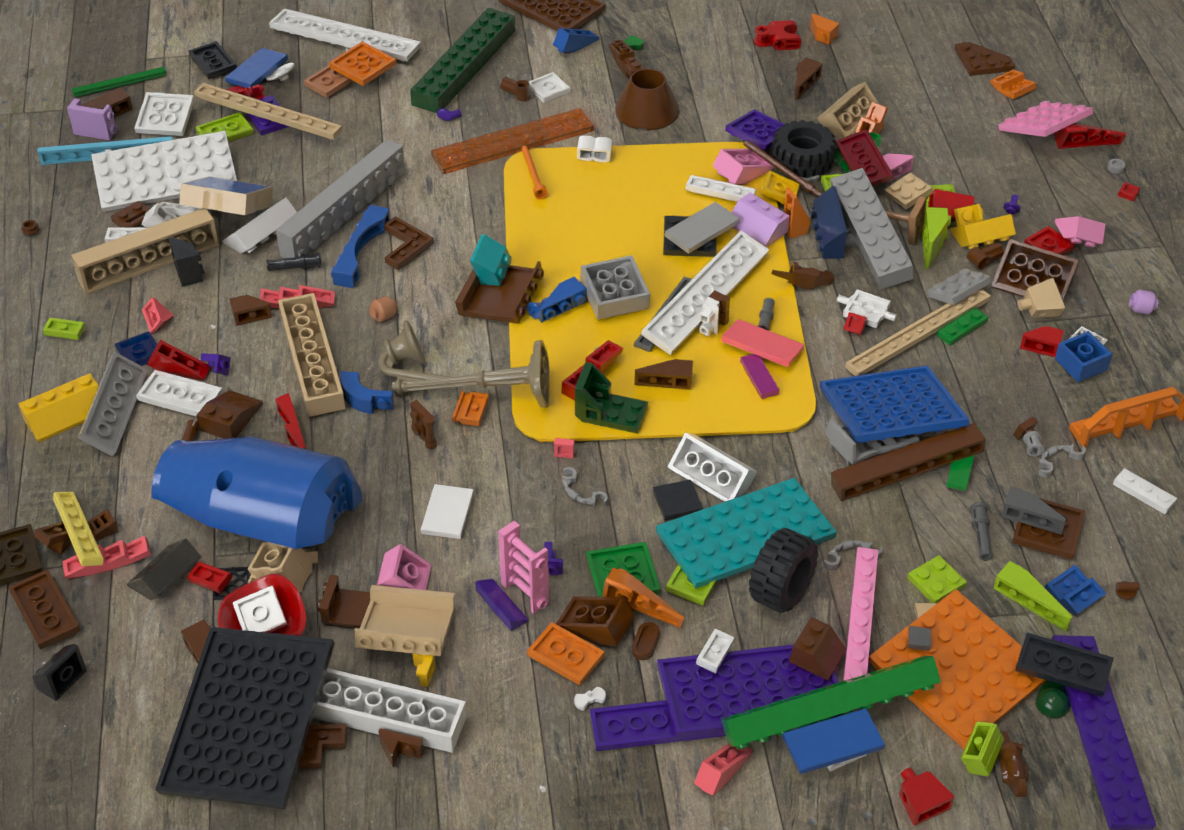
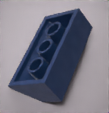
[810,186,847,259]

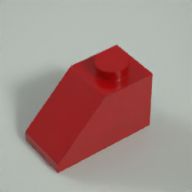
[1020,326,1064,357]

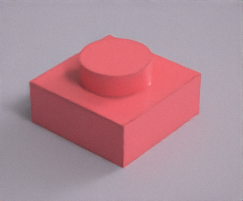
[554,438,574,458]

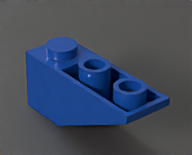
[540,276,587,323]

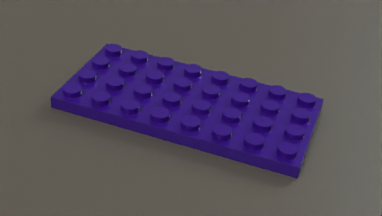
[657,645,840,737]

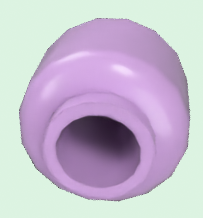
[1129,290,1158,315]

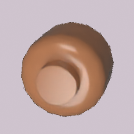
[369,296,397,322]

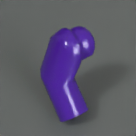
[437,108,462,121]

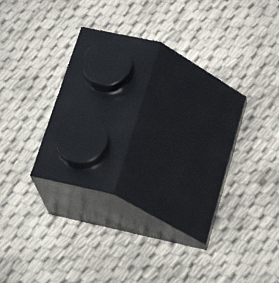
[169,237,204,287]
[32,644,87,701]

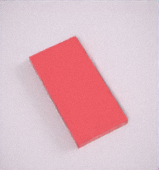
[721,319,804,367]

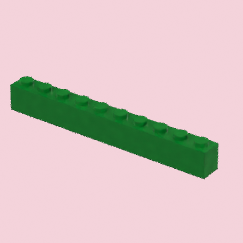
[721,655,941,749]

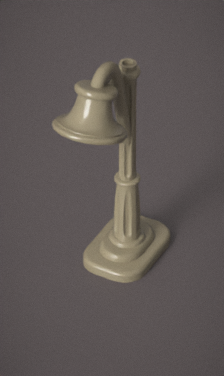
[378,321,550,408]

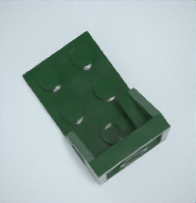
[575,362,648,434]

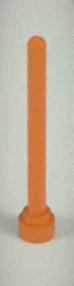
[521,146,548,199]

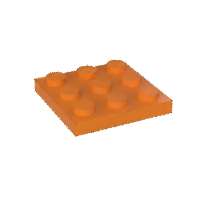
[329,41,396,86]

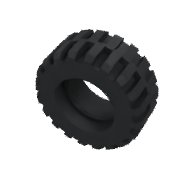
[771,120,836,178]
[749,528,819,613]

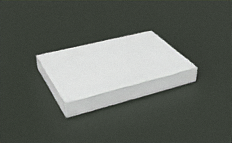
[421,484,474,539]

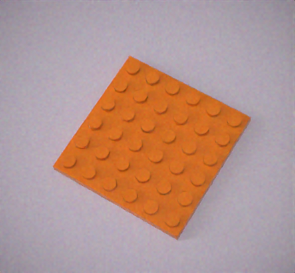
[868,589,1047,750]

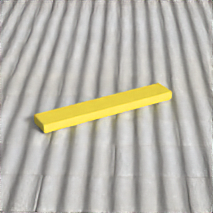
[53,492,104,566]

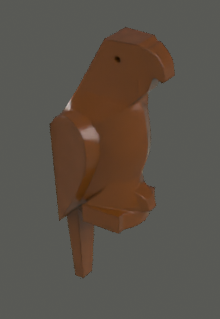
[771,262,834,290]
[999,731,1029,797]

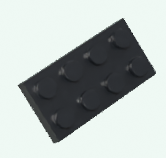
[1015,633,1114,697]

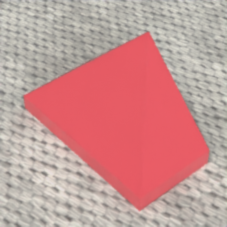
[142,297,174,334]

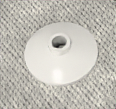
[266,62,294,81]

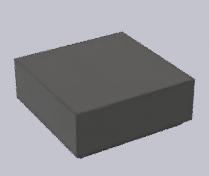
[908,626,931,651]

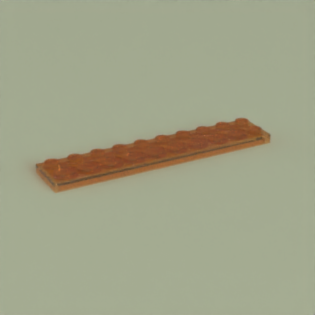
[431,108,594,174]

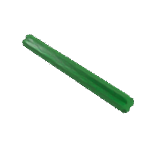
[72,67,166,97]

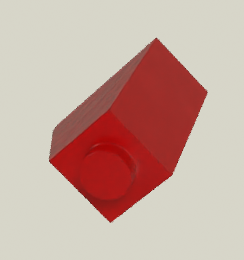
[928,189,976,222]

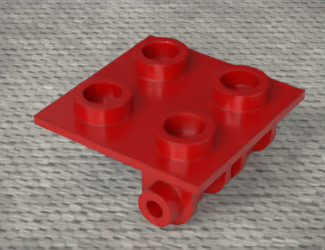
[226,84,266,100]

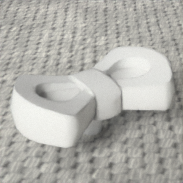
[574,687,606,711]

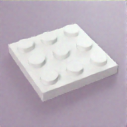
[134,92,195,136]

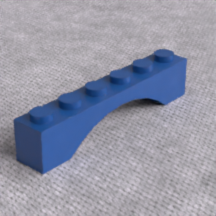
[331,205,390,289]

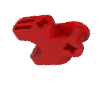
[754,20,802,50]

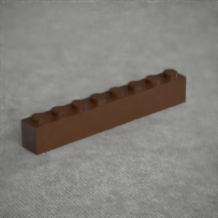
[831,423,986,501]

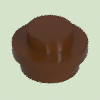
[21,220,40,236]

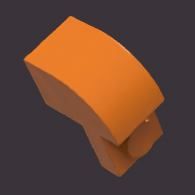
[856,102,888,134]

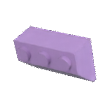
[731,192,790,247]

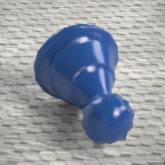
[527,298,547,319]

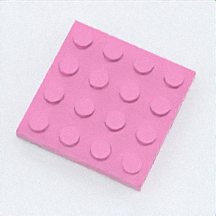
[998,101,1093,137]

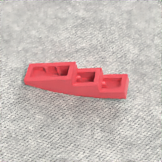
[259,285,335,308]
[62,536,151,579]

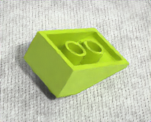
[921,207,951,269]

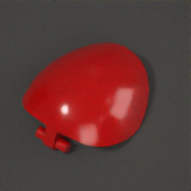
[218,574,306,636]

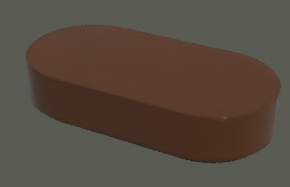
[632,622,659,660]

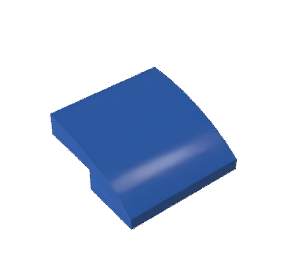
[1044,564,1106,615]

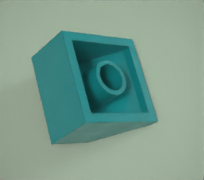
[470,234,512,286]

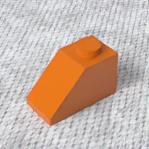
[810,13,839,45]

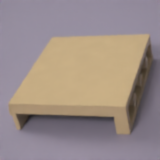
[355,585,455,656]

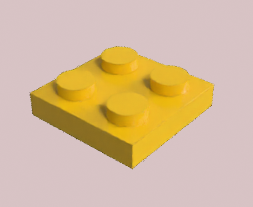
[761,170,799,205]

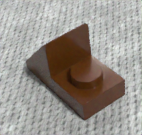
[34,521,71,554]
[378,728,424,767]

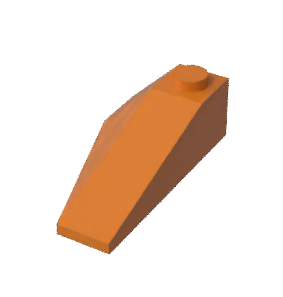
[602,568,684,628]

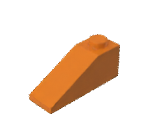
[784,188,811,239]

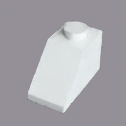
[142,203,177,228]

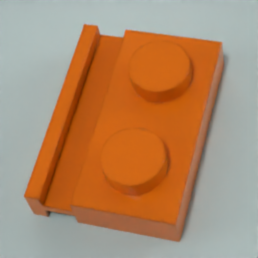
[452,391,489,426]

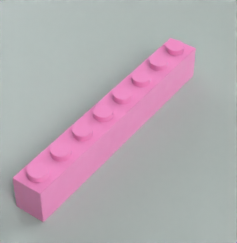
[843,547,878,681]

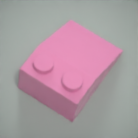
[713,149,774,185]

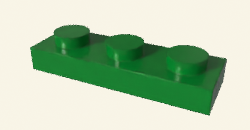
[937,307,989,346]

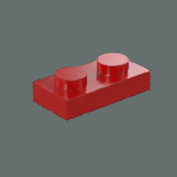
[187,562,233,593]

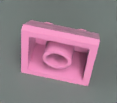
[1055,216,1106,248]
[377,544,431,590]

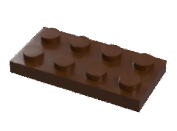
[8,569,80,649]

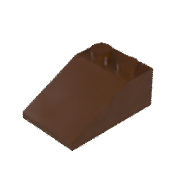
[196,390,263,439]
[556,596,635,646]

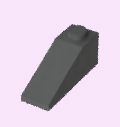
[1001,486,1066,535]

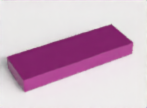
[740,354,779,399]

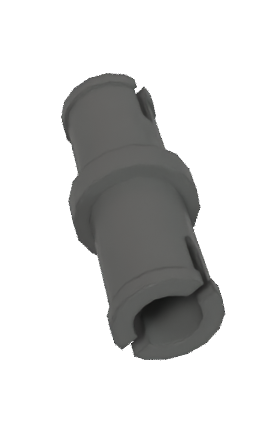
[758,298,775,331]

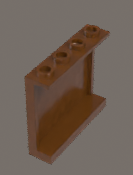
[455,261,544,324]

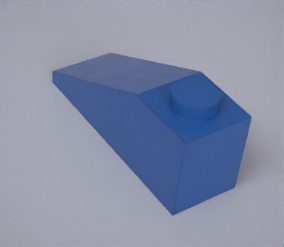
[553,28,599,53]

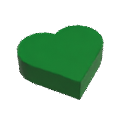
[624,35,643,50]

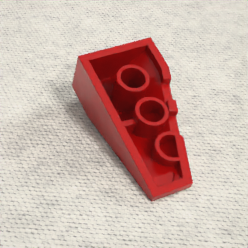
[1054,123,1126,149]

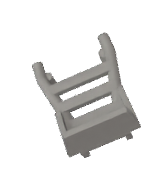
[825,419,919,467]

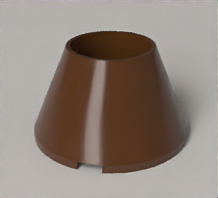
[615,69,679,131]

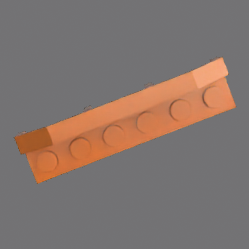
[1069,387,1184,448]

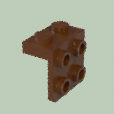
[317,575,370,628]

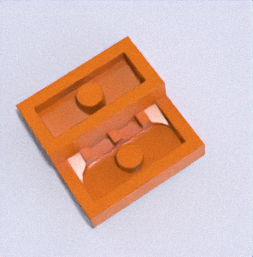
[990,70,1036,99]

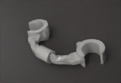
[1038,444,1086,478]
[563,467,608,507]
[823,540,883,570]

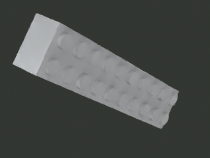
[276,139,405,258]

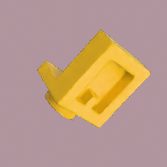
[954,204,984,226]
[412,653,436,687]

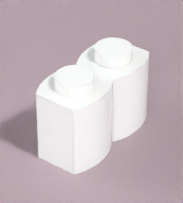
[577,136,612,162]

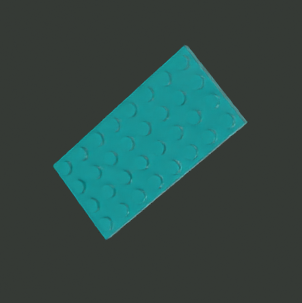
[655,477,837,589]

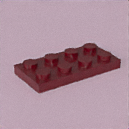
[836,129,894,187]

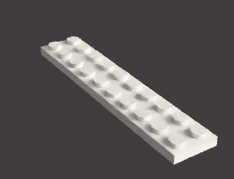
[269,9,421,61]
[641,231,769,355]

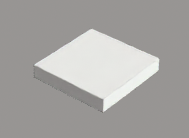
[529,72,570,103]
[233,586,288,633]

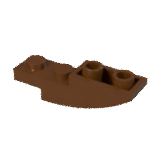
[609,40,646,77]

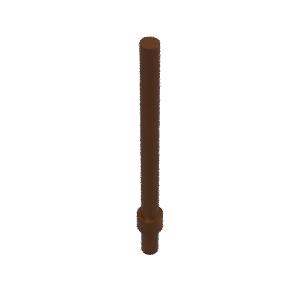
[743,140,823,197]

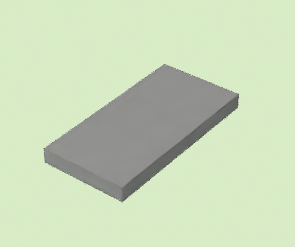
[665,202,740,254]

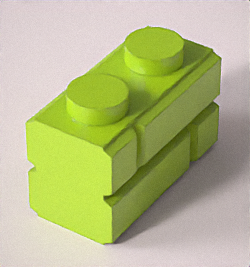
[961,721,1004,776]

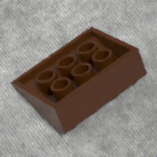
[991,239,1079,302]

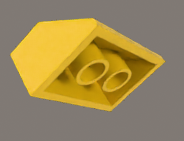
[950,214,1016,249]

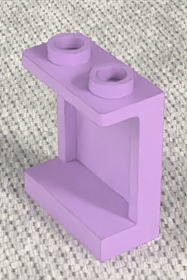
[67,98,117,140]

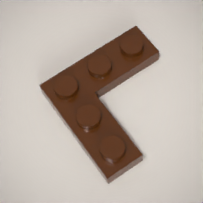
[384,216,434,270]

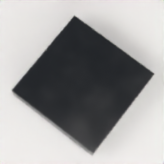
[653,479,703,521]

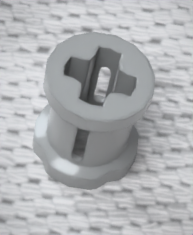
[1023,431,1045,457]

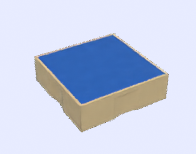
[179,176,273,215]

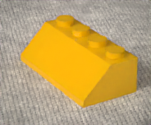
[18,373,99,443]

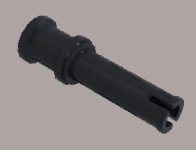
[266,252,322,271]

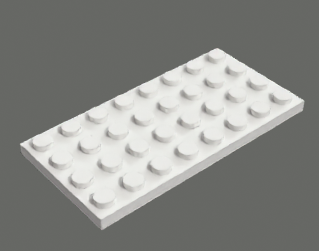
[91,131,237,212]

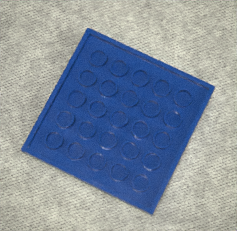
[820,365,969,443]

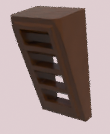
[87,509,118,541]

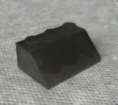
[127,538,202,600]

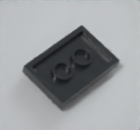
[188,41,237,79]

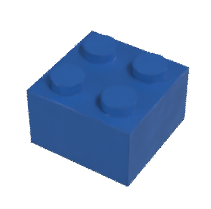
[1055,331,1112,382]

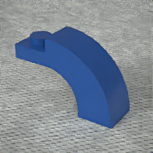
[340,371,394,414]

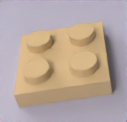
[884,172,933,210]

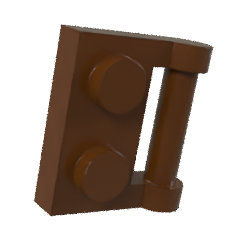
[111,201,150,228]
[410,400,437,450]

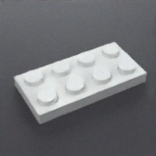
[136,370,223,417]

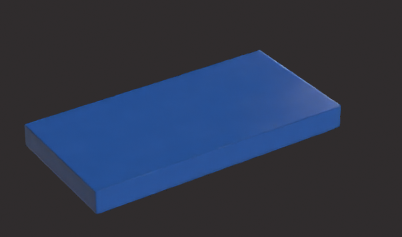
[225,48,288,89]
[782,708,885,774]

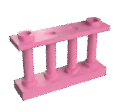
[498,520,549,614]

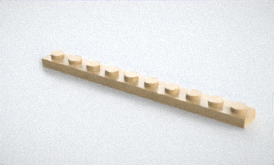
[194,83,342,140]
[845,289,991,376]

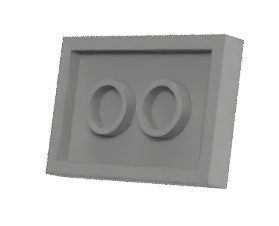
[927,269,992,305]

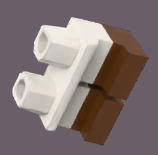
[699,290,730,336]

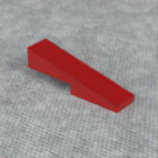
[561,340,623,401]
[275,393,306,449]

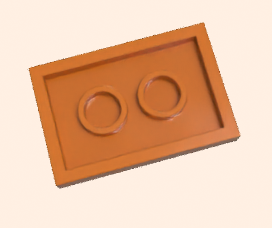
[527,622,605,686]

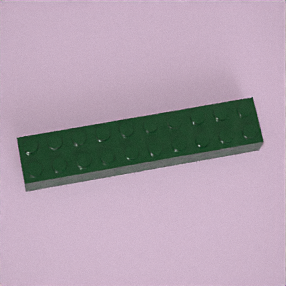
[410,8,515,113]

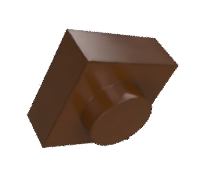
[1013,417,1038,440]

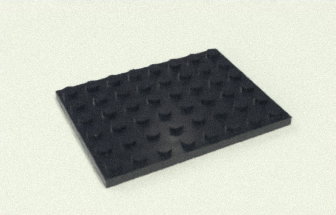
[155,627,335,810]

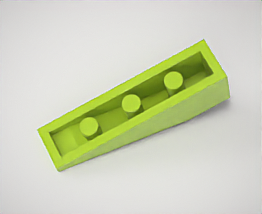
[993,561,1073,632]

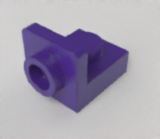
[200,353,231,375]
[544,542,563,575]

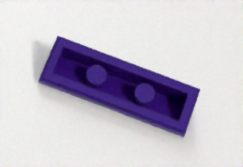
[475,579,528,631]

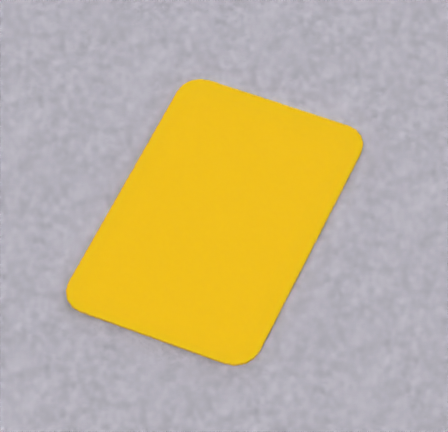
[504,142,816,442]

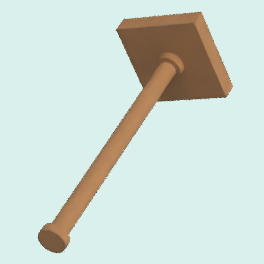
[885,196,927,245]

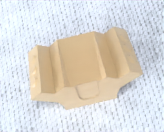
[248,542,318,593]

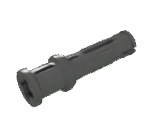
[969,502,993,561]

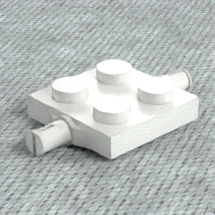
[837,289,897,328]

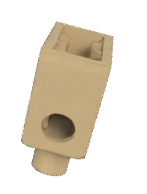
[1017,278,1065,318]

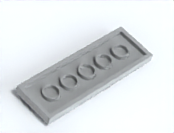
[78,352,148,456]

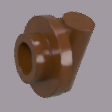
[1115,581,1140,600]

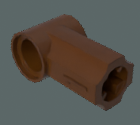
[500,76,531,101]
[967,242,1004,270]

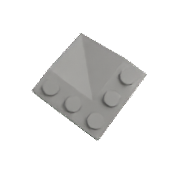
[580,255,650,320]

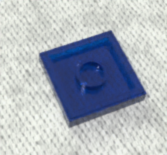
[114,331,157,366]

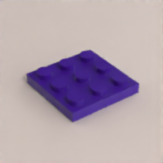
[725,109,784,151]

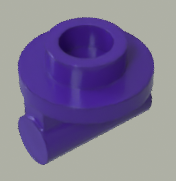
[1003,194,1021,214]

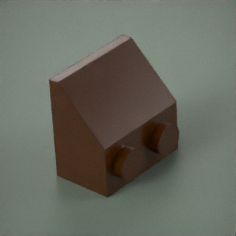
[789,617,846,681]

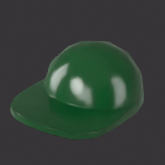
[1035,681,1071,718]

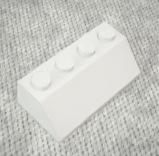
[222,197,297,254]
[668,433,758,502]

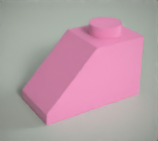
[883,153,914,183]

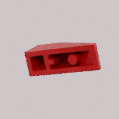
[147,340,211,381]

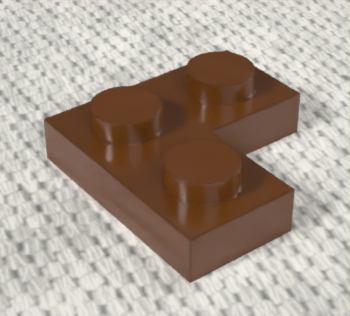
[298,724,347,769]

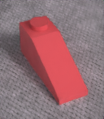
[694,744,753,796]

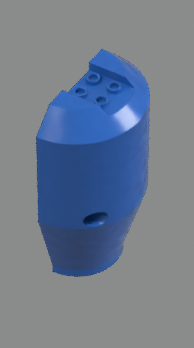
[151,436,363,549]

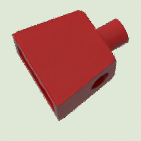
[899,767,954,826]

